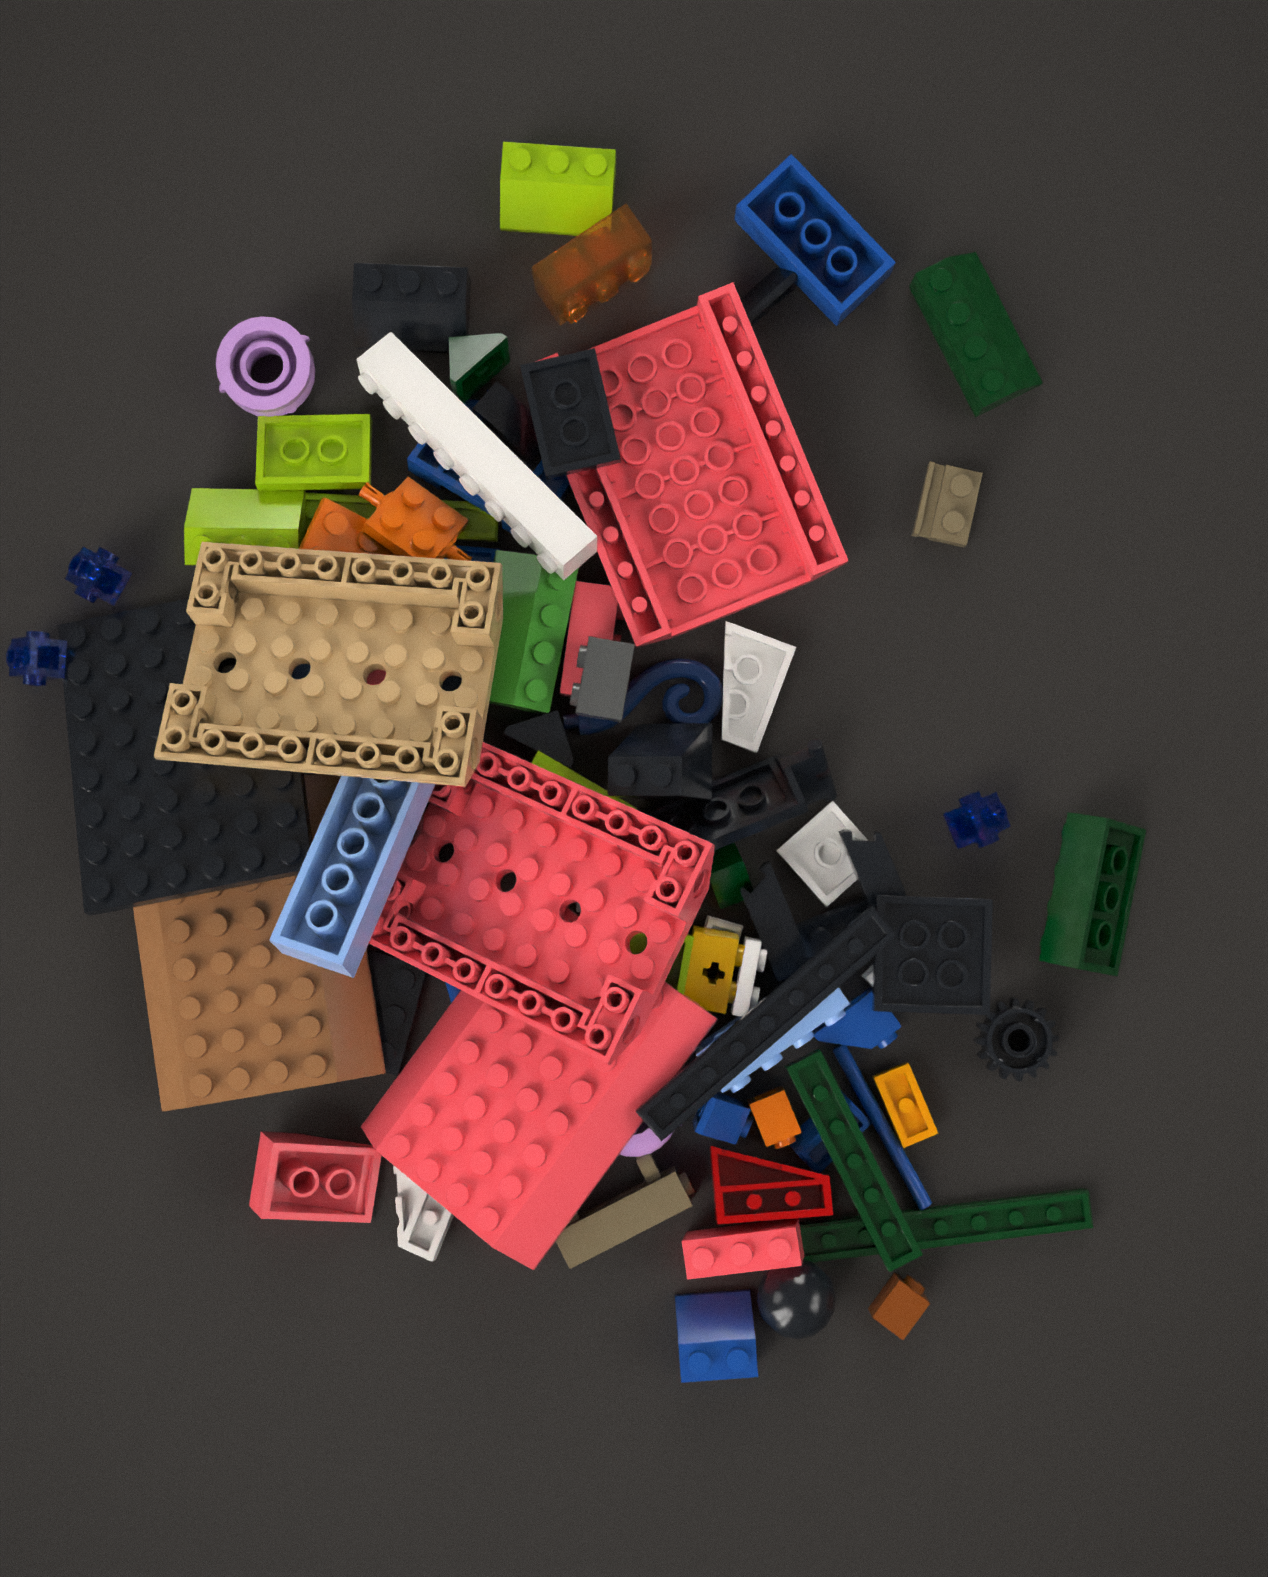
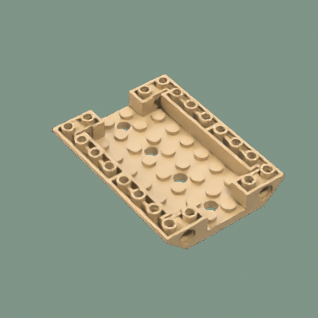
[154,542,503,787]

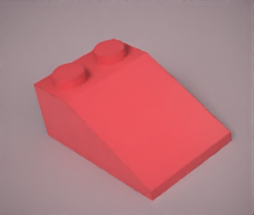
[249,1131,382,1223]

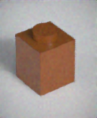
[868,1272,930,1340]

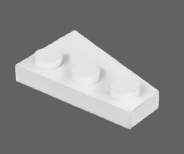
[721,621,796,753]

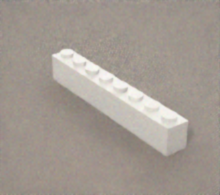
[357,332,597,580]

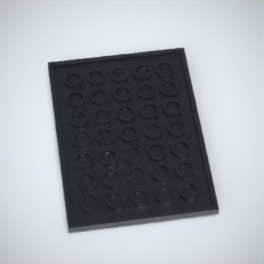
[58,598,313,916]

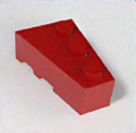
[710,1146,833,1224]

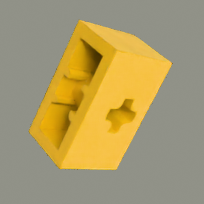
[684,926,745,1014]

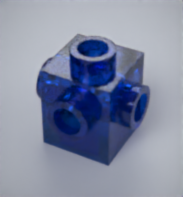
[65,546,132,606]
[6,631,67,686]
[943,791,1011,849]

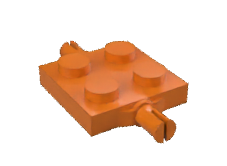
[359,477,473,561]

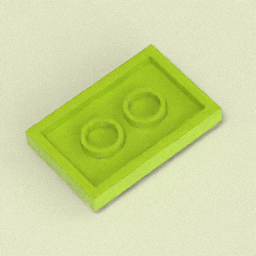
[255,414,372,491]

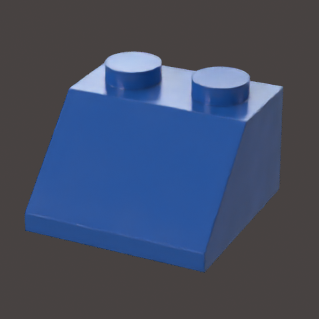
[675,1289,758,1383]

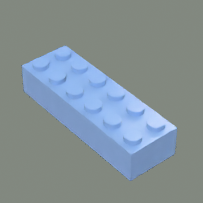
[269,776,435,978]

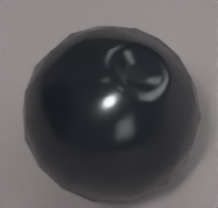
[757,1259,836,1340]

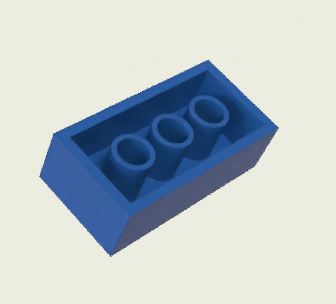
[734,154,896,326]

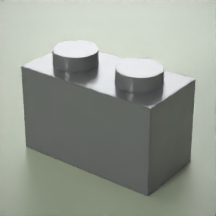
[570,636,635,723]

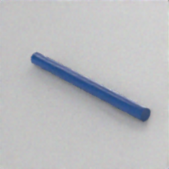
[832,1044,933,1210]

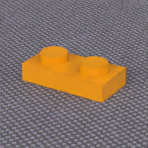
[872,1062,938,1148]

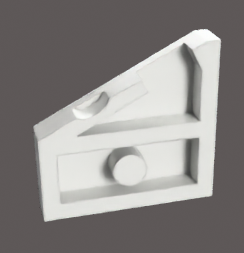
[393,1166,454,1262]

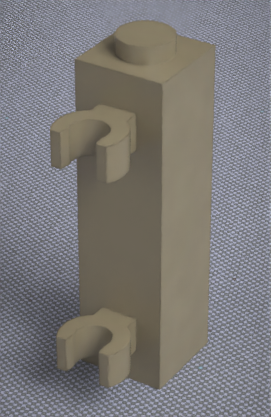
[556,1154,695,1269]

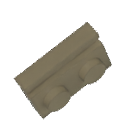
[912,461,983,548]

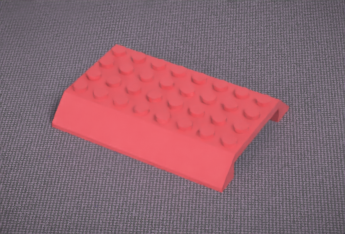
[535,282,849,648]
[361,906,718,1270]

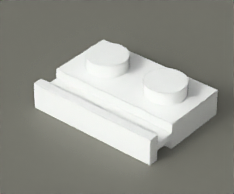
[731,936,767,1017]

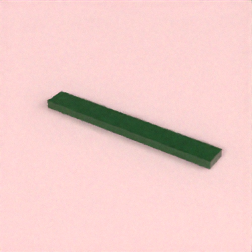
[799,1188,1094,1262]

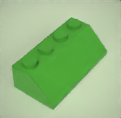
[489,550,579,713]

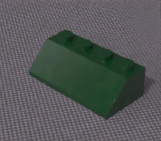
[909,252,1043,418]
[1039,812,1146,977]

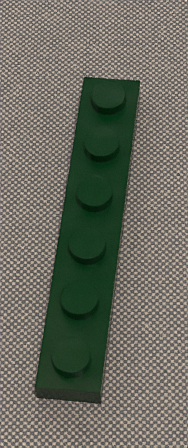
[785,1048,923,1272]

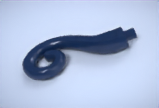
[563,658,723,735]

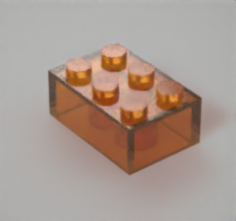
[531,203,652,326]

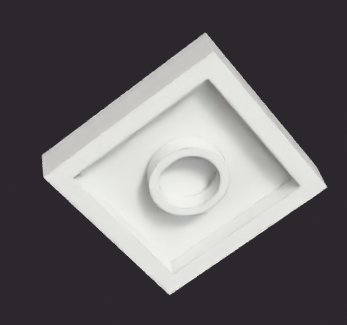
[776,801,868,907]

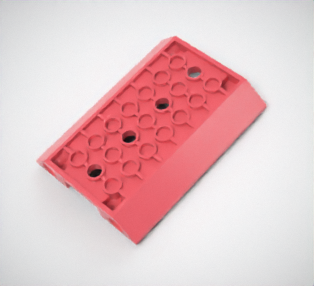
[369,742,715,1065]

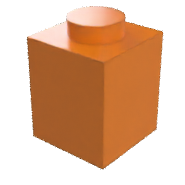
[747,1086,802,1149]

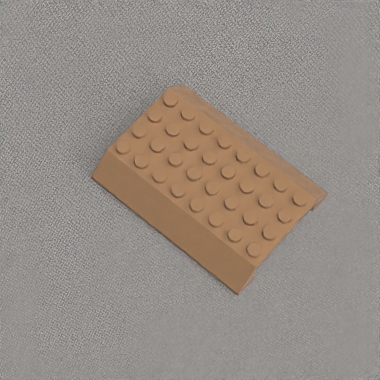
[133,774,386,1112]

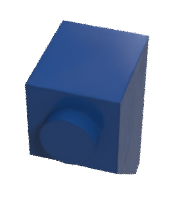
[812,987,902,1049]
[692,1092,754,1145]

